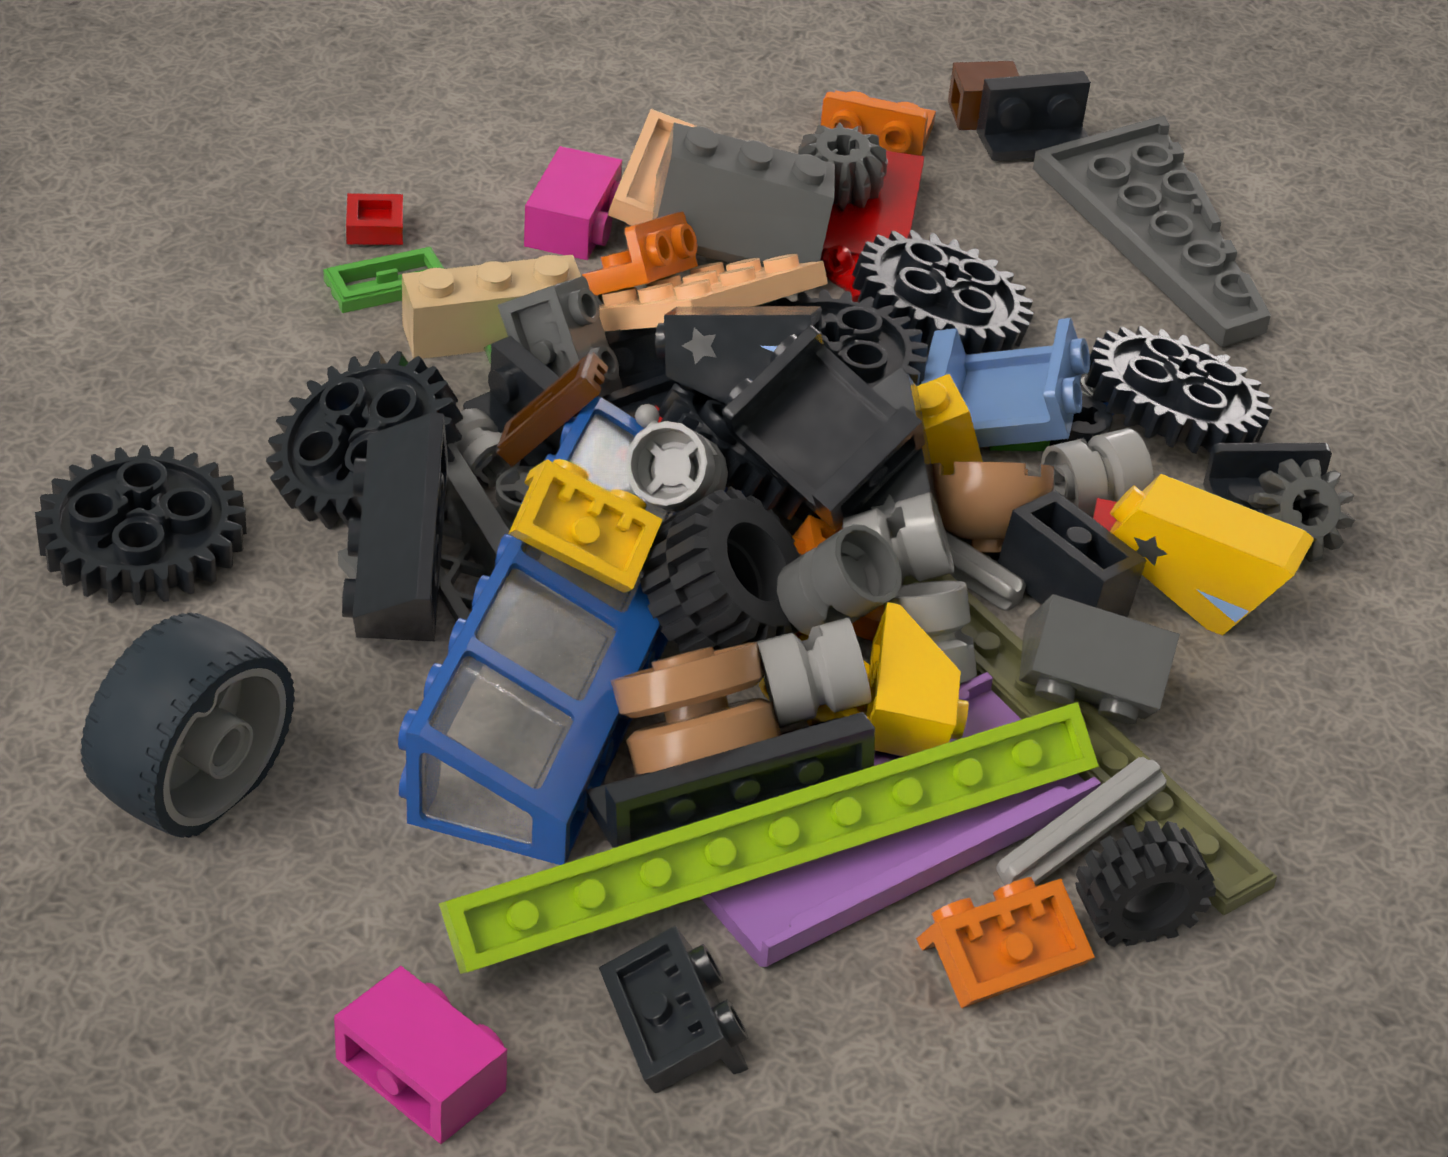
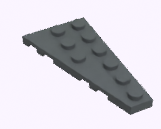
[1033,115,1271,347]

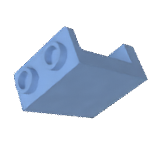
[921,318,1090,447]

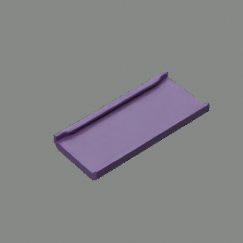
[700,672,1101,967]

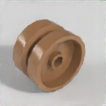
[611,642,781,774]

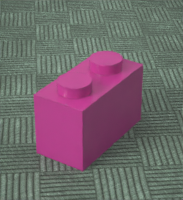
[524,146,622,261]
[334,965,507,1144]

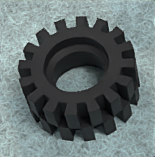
[1075,820,1216,947]

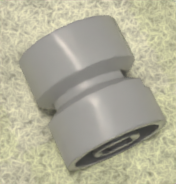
[624,421,728,514]
[1040,428,1154,517]
[843,492,954,586]
[884,580,977,683]
[757,618,872,728]

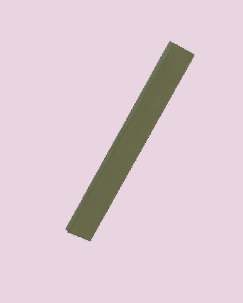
[902,574,1277,916]

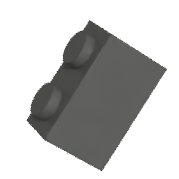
[1019,594,1180,724]

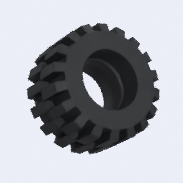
[640,489,802,654]

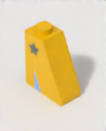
[1110,474,1314,636]

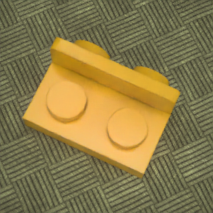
[508,459,663,593]

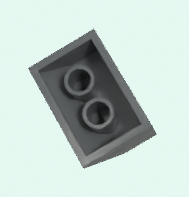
[653,122,835,267]

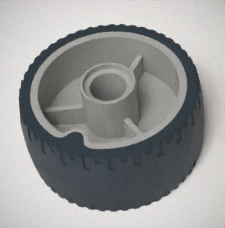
[80,612,295,838]

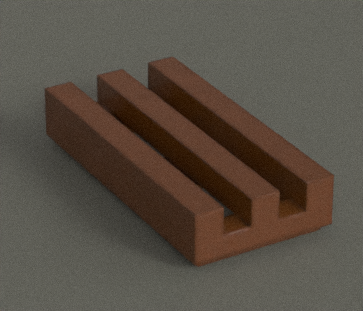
[497,352,608,467]

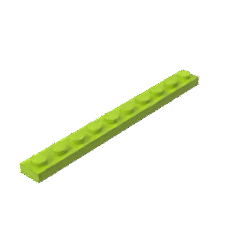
[439,702,1099,974]

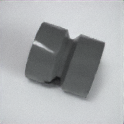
[777,524,901,636]

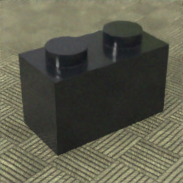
[998,490,1147,617]

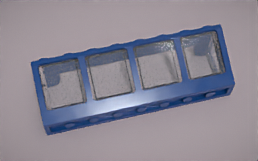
[398,396,728,865]

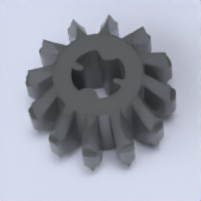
[798,122,888,212]
[1247,459,1356,562]

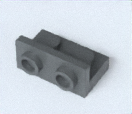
[497,276,622,397]

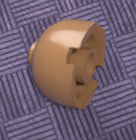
[932,462,1054,553]

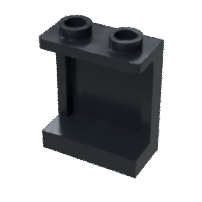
[722,325,925,531]

